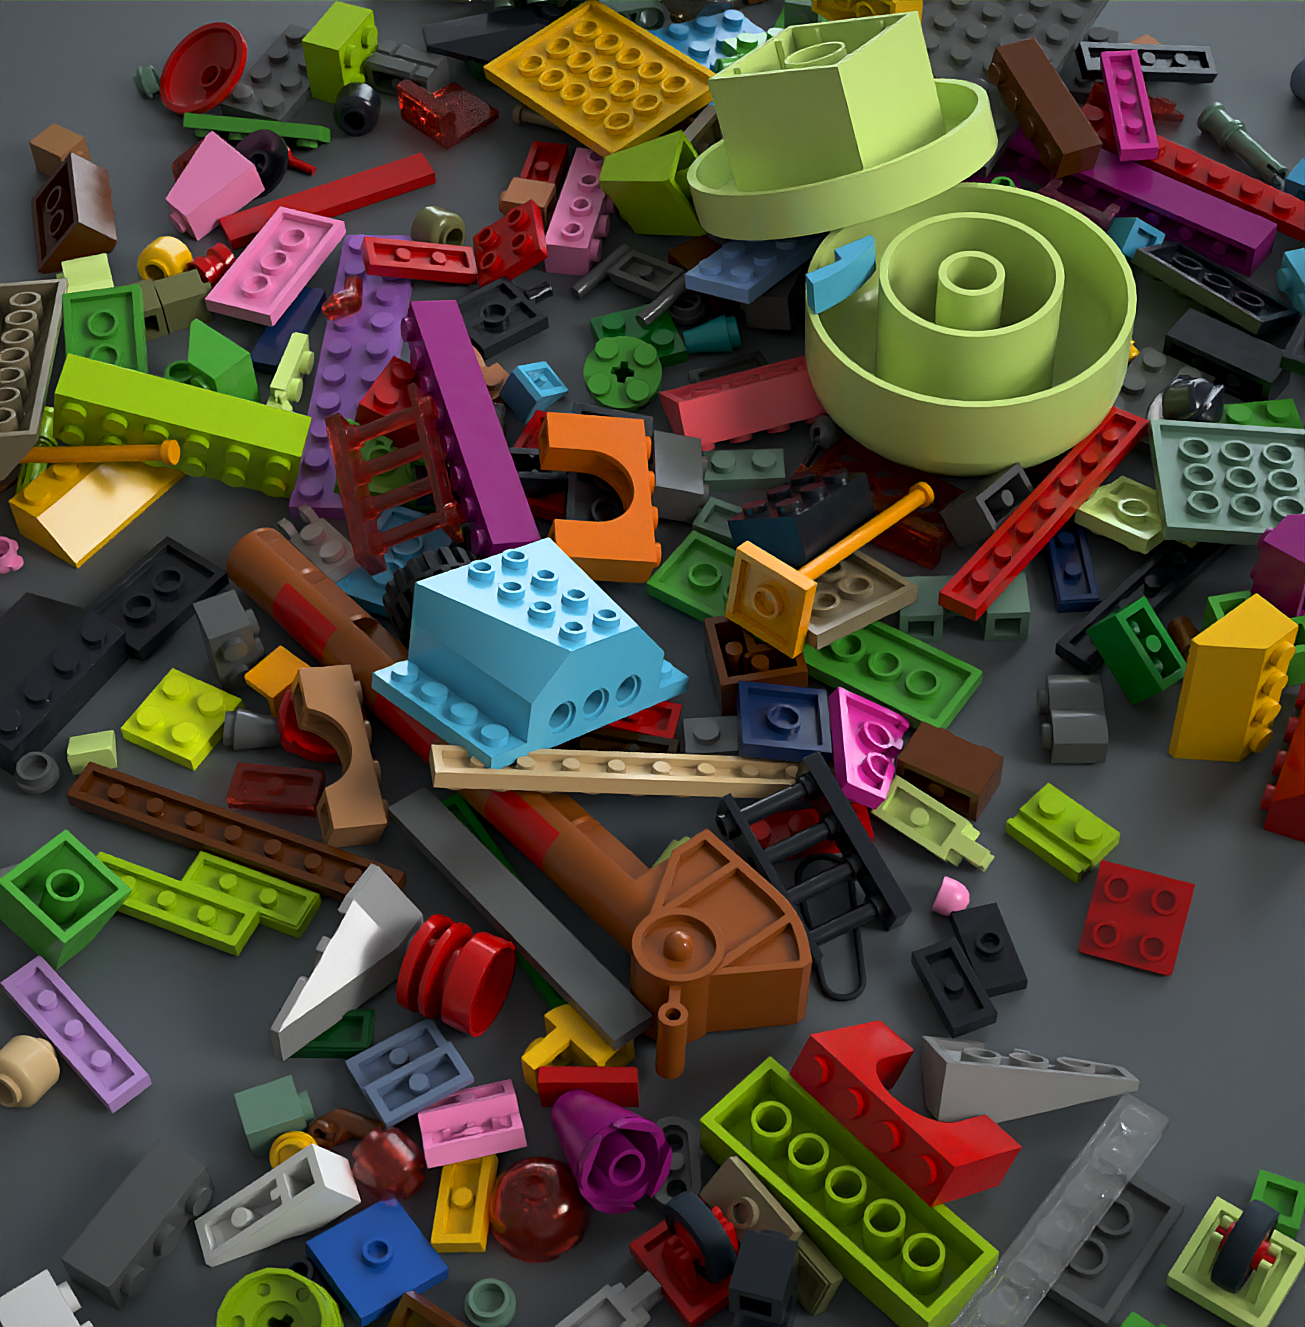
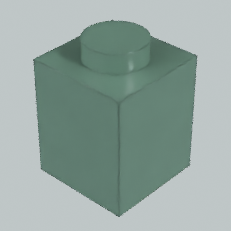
[234,1075,315,1159]

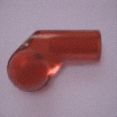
[322,276,363,320]

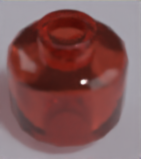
[351,1127,427,1201]

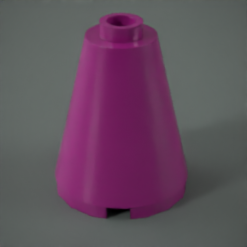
[550,1089,673,1214]

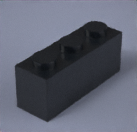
[1163,308,1291,403]

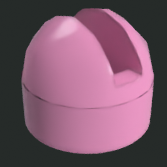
[931,876,969,917]

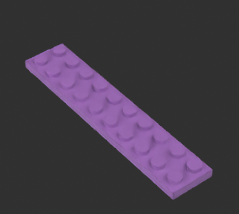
[289,234,414,519]

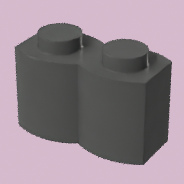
[1036,675,1108,764]

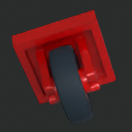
[629,1191,741,1327]

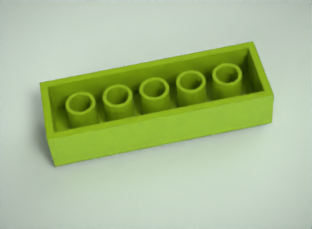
[53,353,312,499]
[699,1056,999,1327]

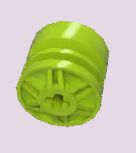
[216,1268,344,1327]

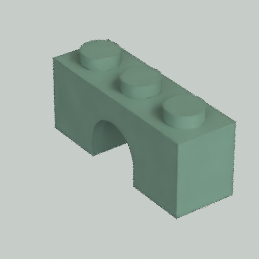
[896,573,1031,643]

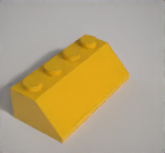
[9,445,186,569]
[1168,593,1299,762]

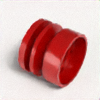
[396,914,517,1038]

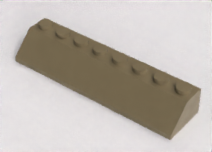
[0,278,69,481]

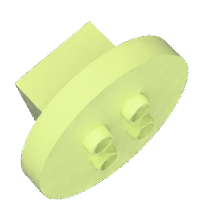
[687,11,998,241]

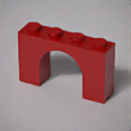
[789,1020,1022,1207]

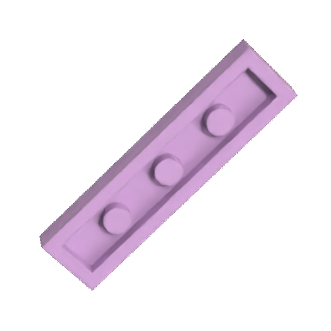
[0,955,152,1114]

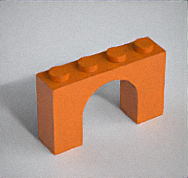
[538,412,661,583]

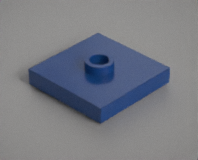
[305,1194,449,1327]

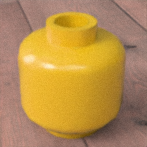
[137,236,193,285]

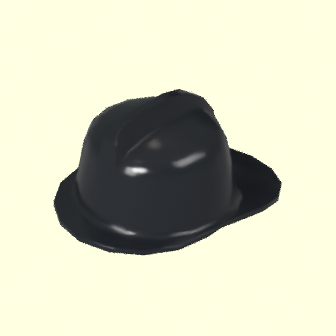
[1146,375,1226,433]

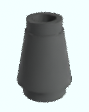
[223,707,282,751]

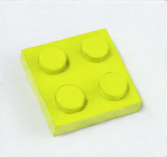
[121,668,245,771]

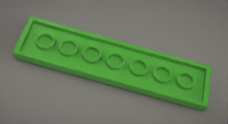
[646,530,983,730]

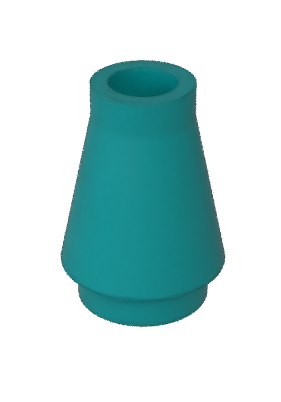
[683,314,742,354]

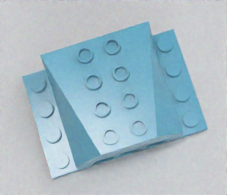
[371,537,689,769]

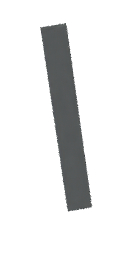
[388,786,653,1051]

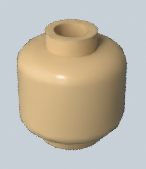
[0,1035,60,1108]

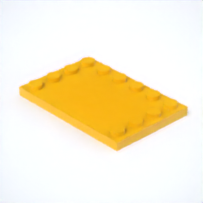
[483,0,716,158]

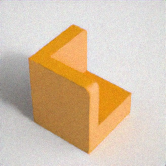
[244,645,311,718]

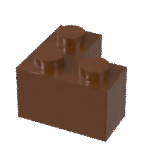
[704,615,808,716]

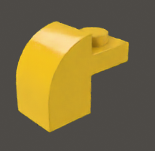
[521,1004,635,1094]

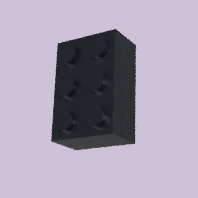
[727,468,876,566]

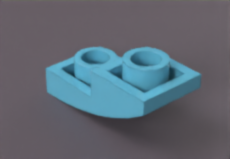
[805,235,876,315]

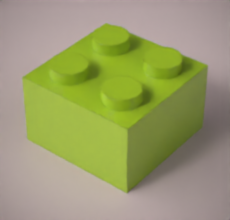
[302,1,378,104]

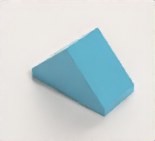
[499,361,569,424]

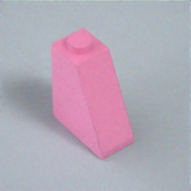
[165,131,265,241]

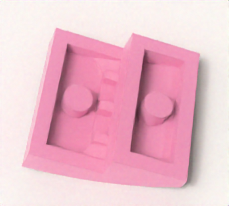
[417,1079,527,1169]

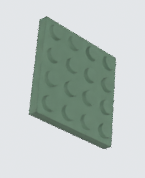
[1147,419,1305,546]

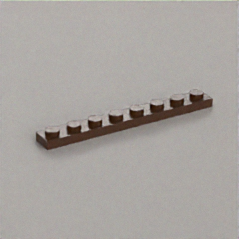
[66,761,407,902]

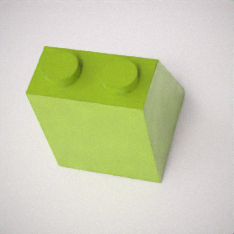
[598,130,706,236]

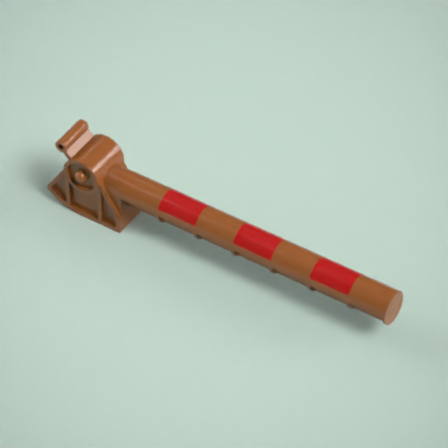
[226,527,812,1080]

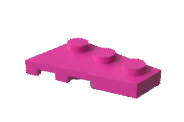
[828,686,910,810]

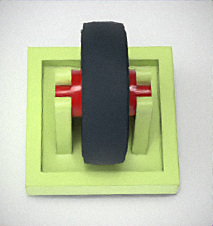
[1165,1196,1305,1327]

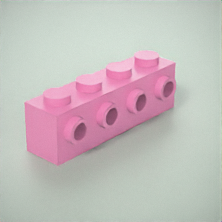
[545,148,617,276]

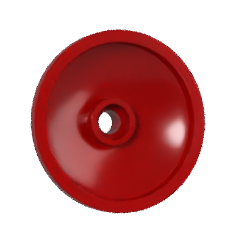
[159,22,247,116]

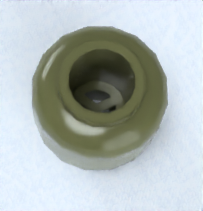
[411,205,466,246]

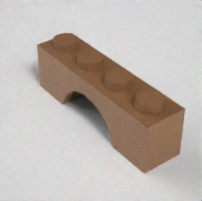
[290,665,390,848]

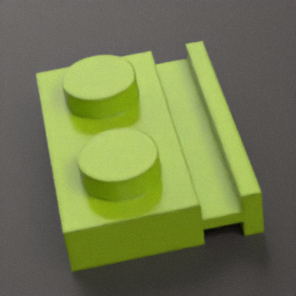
[1005,783,1120,884]

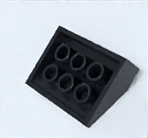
[0,592,128,776]

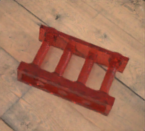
[324,383,465,576]

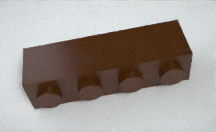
[988,37,1103,179]

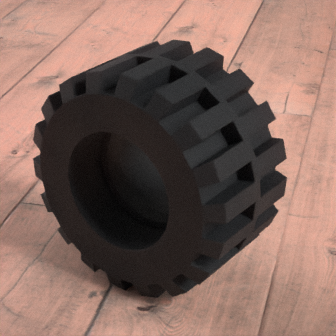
[382,547,478,650]

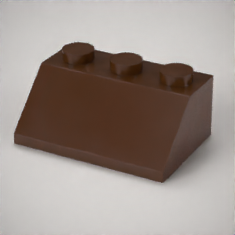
[31,152,118,274]

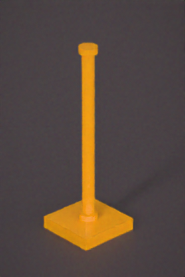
[18,440,180,465]
[725,482,934,659]

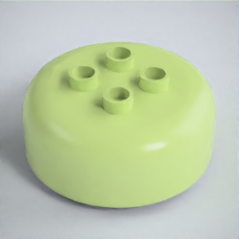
[805,182,1137,477]

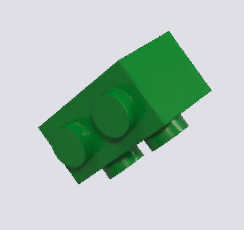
[1085,596,1187,705]

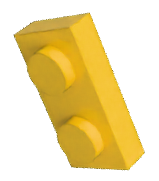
[430,1154,499,1253]

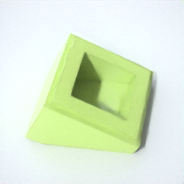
[67,730,117,775]

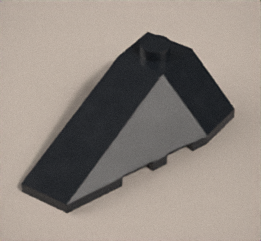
[422,4,566,63]

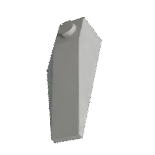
[270,863,423,1061]
[920,1036,1139,1123]

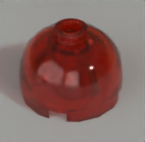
[489,1156,590,1263]

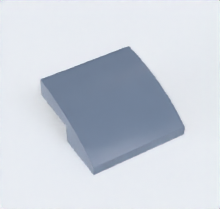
[345,1018,475,1128]

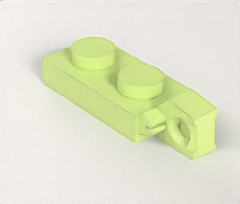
[266,332,314,412]
[870,775,995,872]

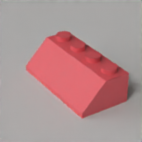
[658,355,828,452]

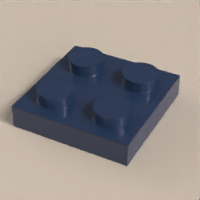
[736,680,832,765]

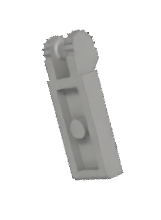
[277,503,366,584]

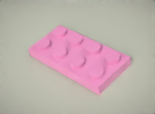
[205,207,346,327]

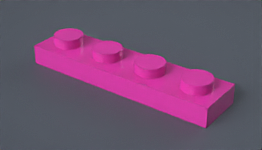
[1100,50,1159,161]

